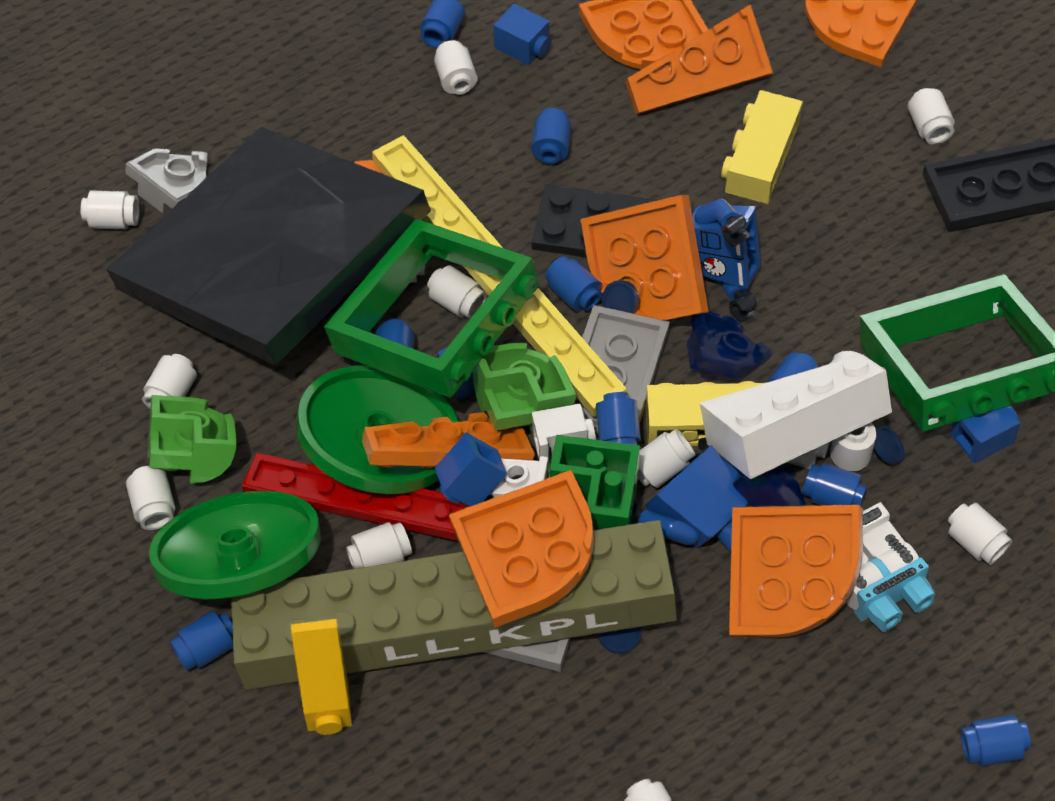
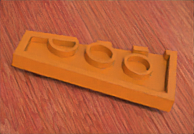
[625,4,773,115]
[362,412,535,468]

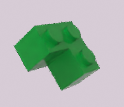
[550,435,640,531]

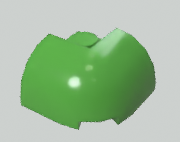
[472,343,577,435]
[148,395,236,484]

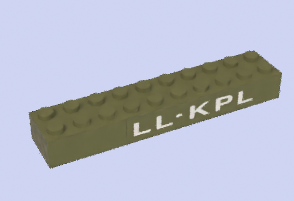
[231,520,677,690]

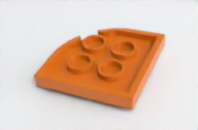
[579,0,709,70]
[804,0,919,67]
[580,195,709,321]
[449,470,594,628]
[729,505,863,638]

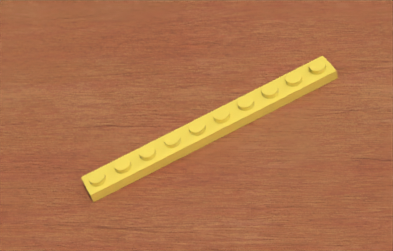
[372,135,627,417]

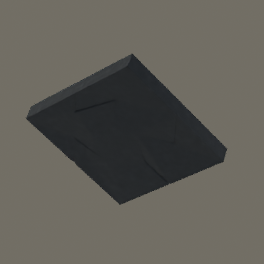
[106,127,431,366]

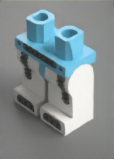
[846,502,936,632]

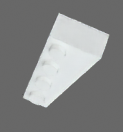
[699,355,892,479]

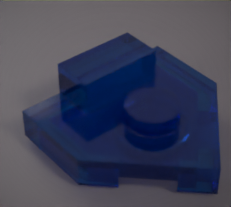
[687,312,773,379]
[732,465,806,507]

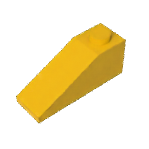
[291,619,352,735]

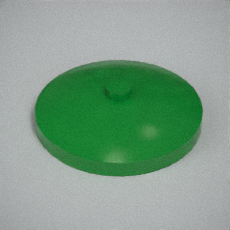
[296,365,458,494]
[149,491,321,599]

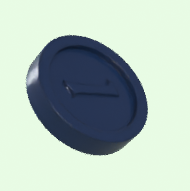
[602,280,640,314]
[874,425,905,465]
[598,627,641,654]

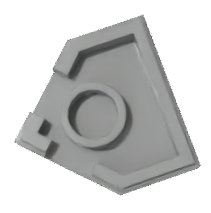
[126,148,207,214]

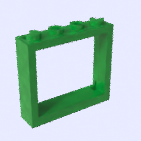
[324,219,540,398]
[860,274,1055,431]

